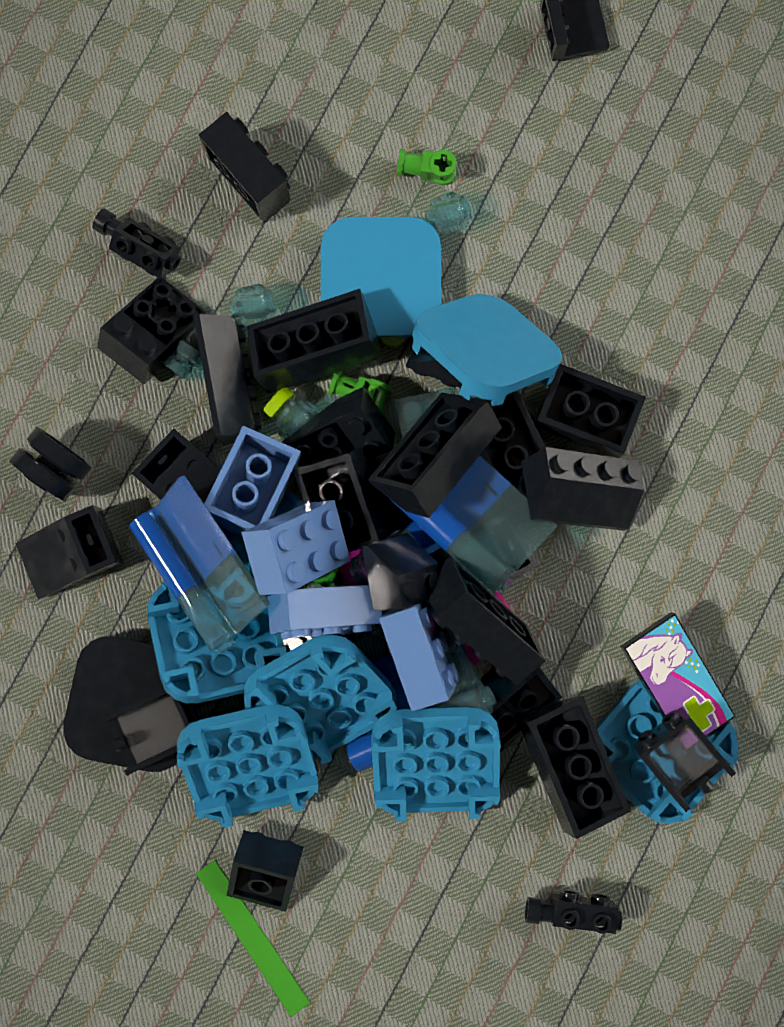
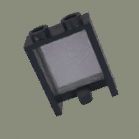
[100,688,198,776]
[633,707,736,812]

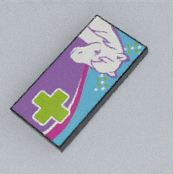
[620,612,736,751]

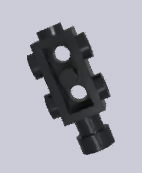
[92,208,181,279]
[525,890,622,934]

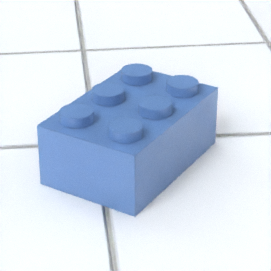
[204,426,301,536]
[241,500,351,595]
[267,585,382,640]
[379,600,459,711]

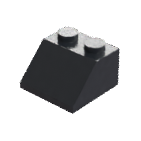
[362,533,440,610]
[226,830,304,912]

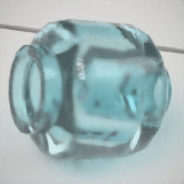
[426,191,472,235]
[230,284,276,326]
[276,398,320,440]

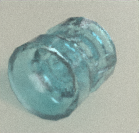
[162,339,202,382]

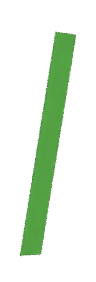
[196,860,310,1017]

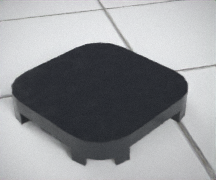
[63,636,196,772]

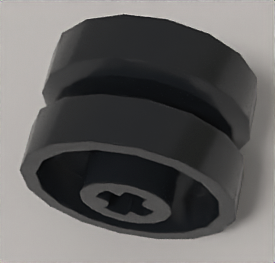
[9,426,92,502]

